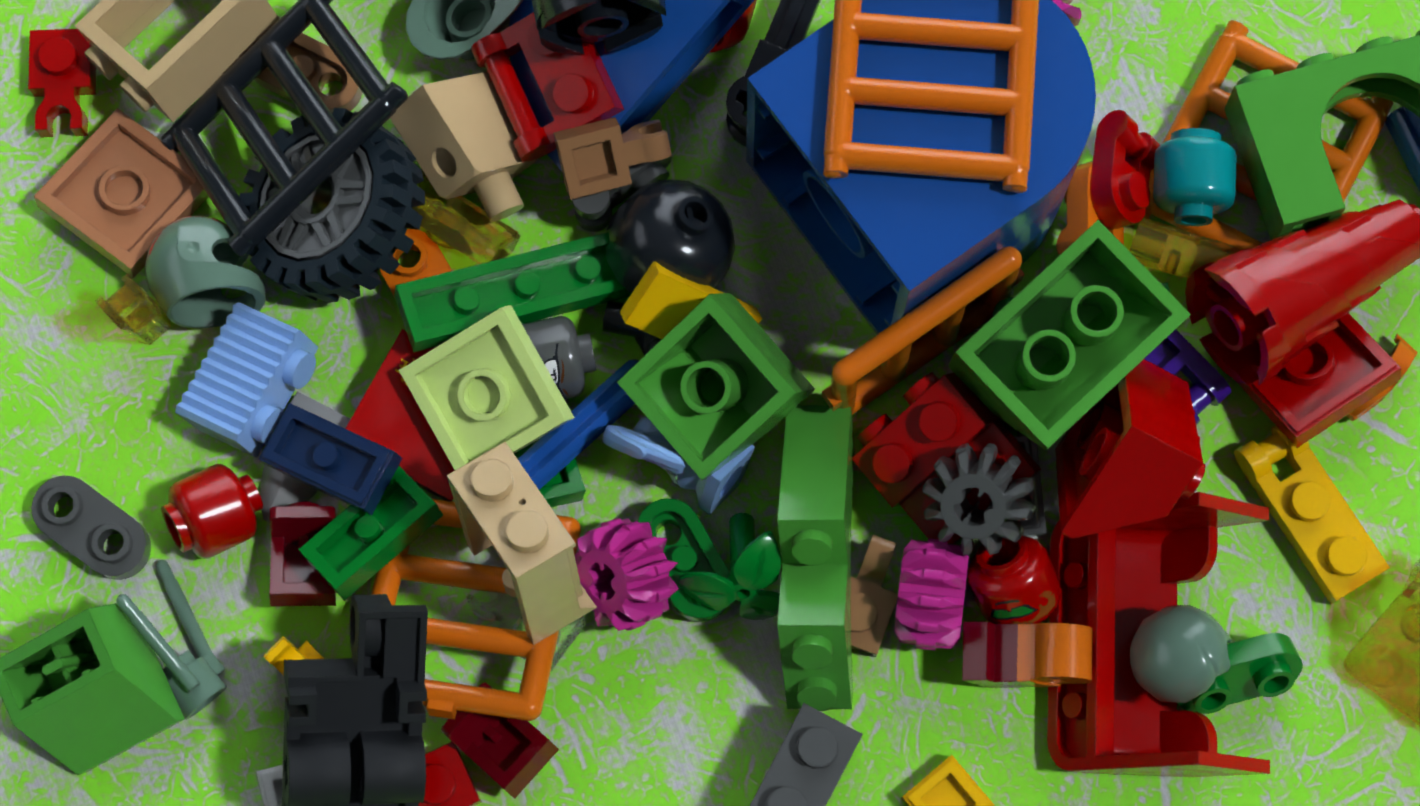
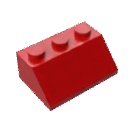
[1055,359,1205,539]

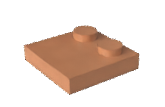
[34,108,209,278]

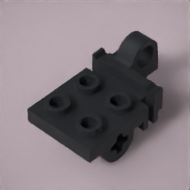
[282,594,428,806]

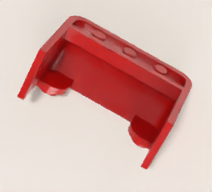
[1047,492,1270,777]

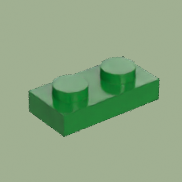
[298,466,443,601]

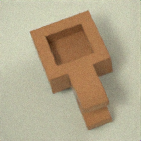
[553,117,672,200]
[851,535,898,657]

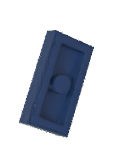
[258,403,403,516]

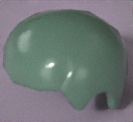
[1130,605,1232,703]

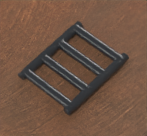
[161,0,408,257]

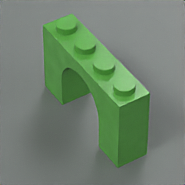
[1224,30,1420,240]

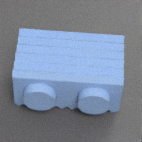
[175,302,319,458]

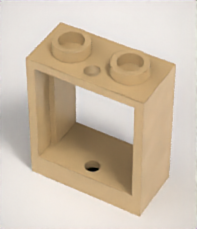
[75,0,280,122]

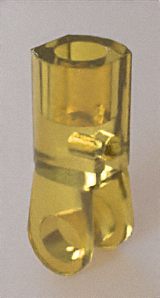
[1130,218,1240,278]
[95,274,171,345]

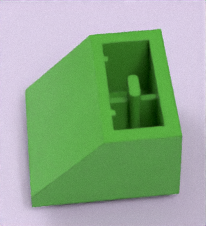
[0,603,185,775]

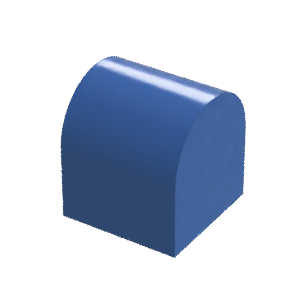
[746,0,1096,334]

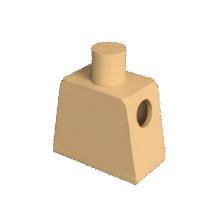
[390,71,537,222]

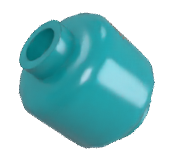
[1153,128,1237,226]

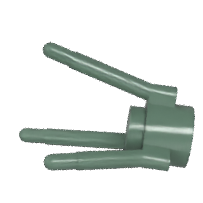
[116,560,227,720]

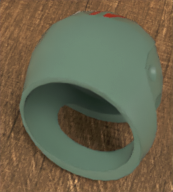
[145,216,265,328]

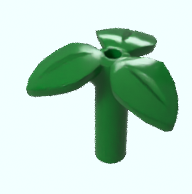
[679,513,781,620]

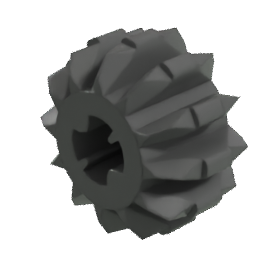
[922,443,1036,555]

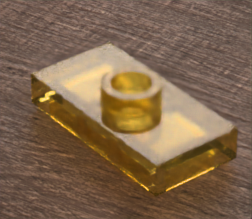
[412,170,521,264]

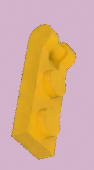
[1234,425,1390,604]

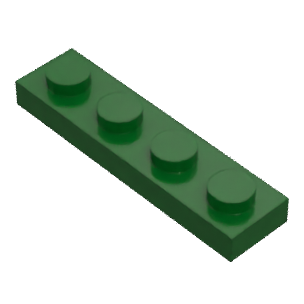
[394,232,631,352]

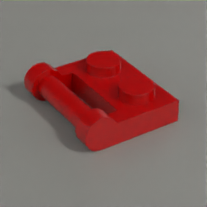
[470,12,625,162]

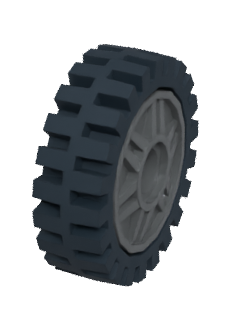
[239,108,425,302]

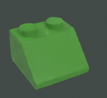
[617,293,815,480]

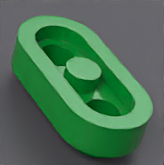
[638,498,730,622]
[1178,633,1303,714]

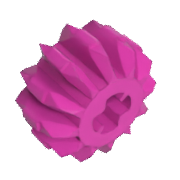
[575,518,679,631]
[894,538,969,651]

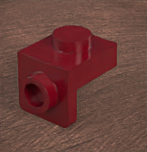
[269,502,336,606]
[441,682,559,799]

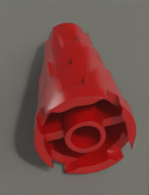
[1185,199,1420,386]

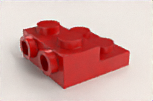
[852,372,1042,544]

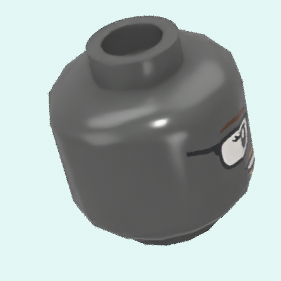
[522,316,596,399]

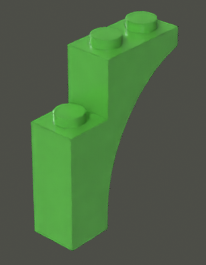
[777,405,855,711]

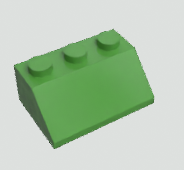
[948,220,1191,451]

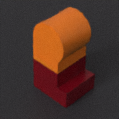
[962,622,1092,688]

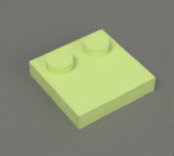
[399,305,575,470]

